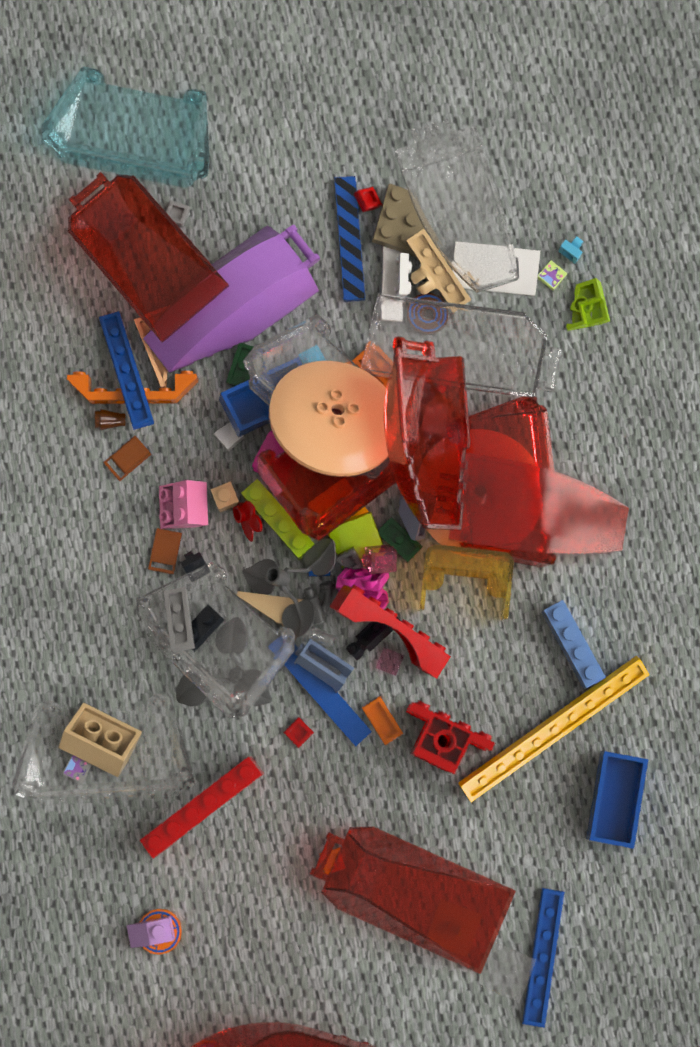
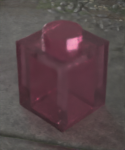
[362,544,397,574]

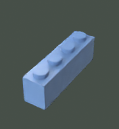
[541,600,606,689]

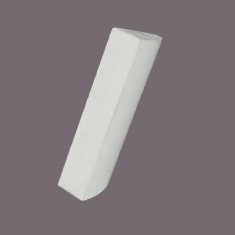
[452,242,540,296]

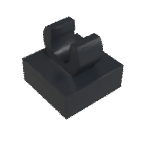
[180,551,210,581]

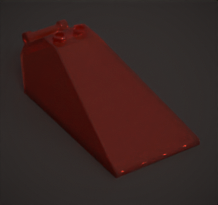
[67,172,229,343]
[310,826,516,974]

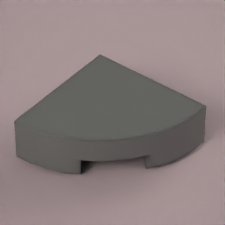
[336,547,364,570]

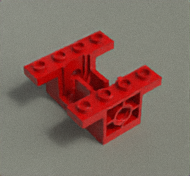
[406,700,495,774]

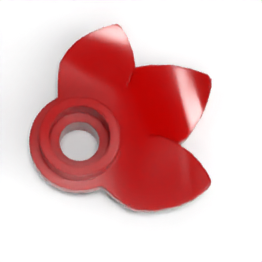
[233,501,263,542]

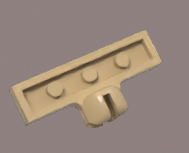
[406,228,471,312]

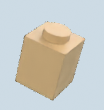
[210,481,239,513]

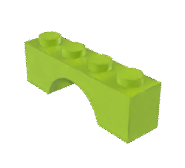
[241,479,315,560]

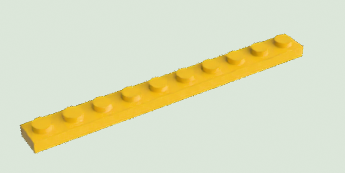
[458,656,649,802]

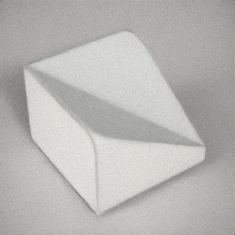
[214,422,245,452]

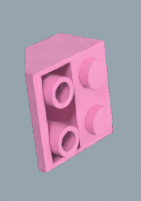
[159,480,208,529]

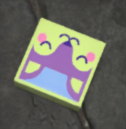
[538,260,567,290]

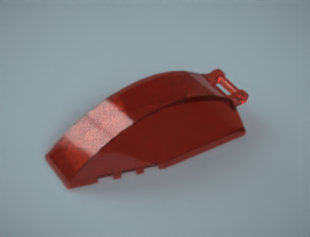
[384,336,471,530]

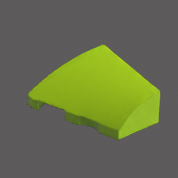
[566,278,610,331]

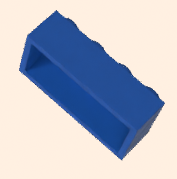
[219,358,302,437]
[586,751,648,849]

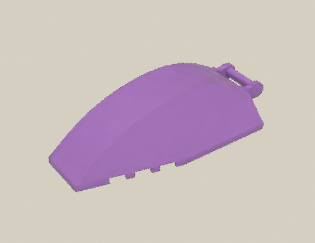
[143,225,320,373]

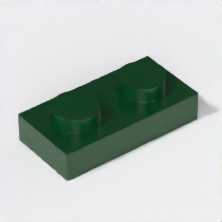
[226,343,260,386]
[378,517,423,563]

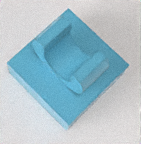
[558,237,584,264]

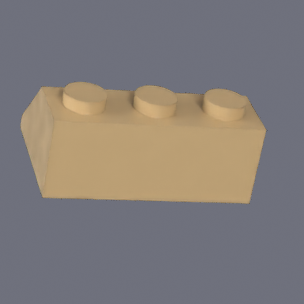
[59,703,142,777]

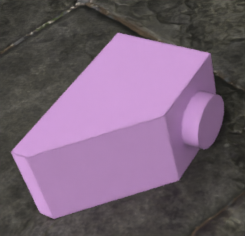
[127,916,175,948]

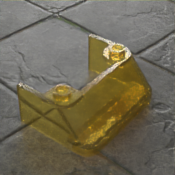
[418,544,514,620]

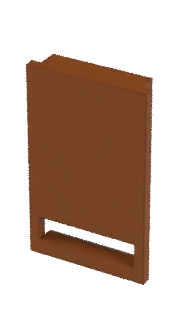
[103,436,152,481]
[148,528,182,574]

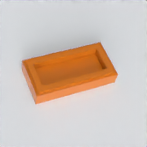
[362,697,404,745]

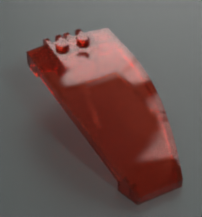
[435,452,629,554]

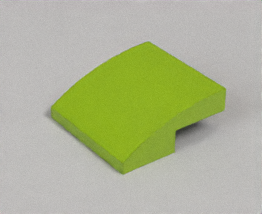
[327,512,385,568]

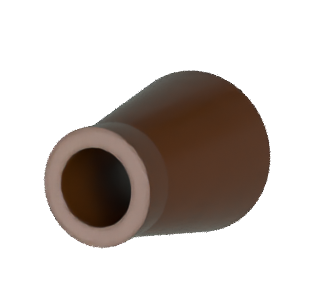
[95,409,126,430]

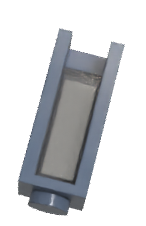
[294,639,354,694]

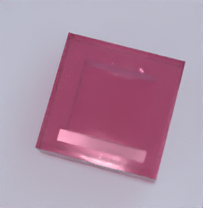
[376,647,404,676]

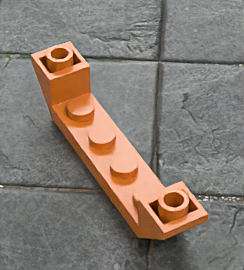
[67,371,198,404]

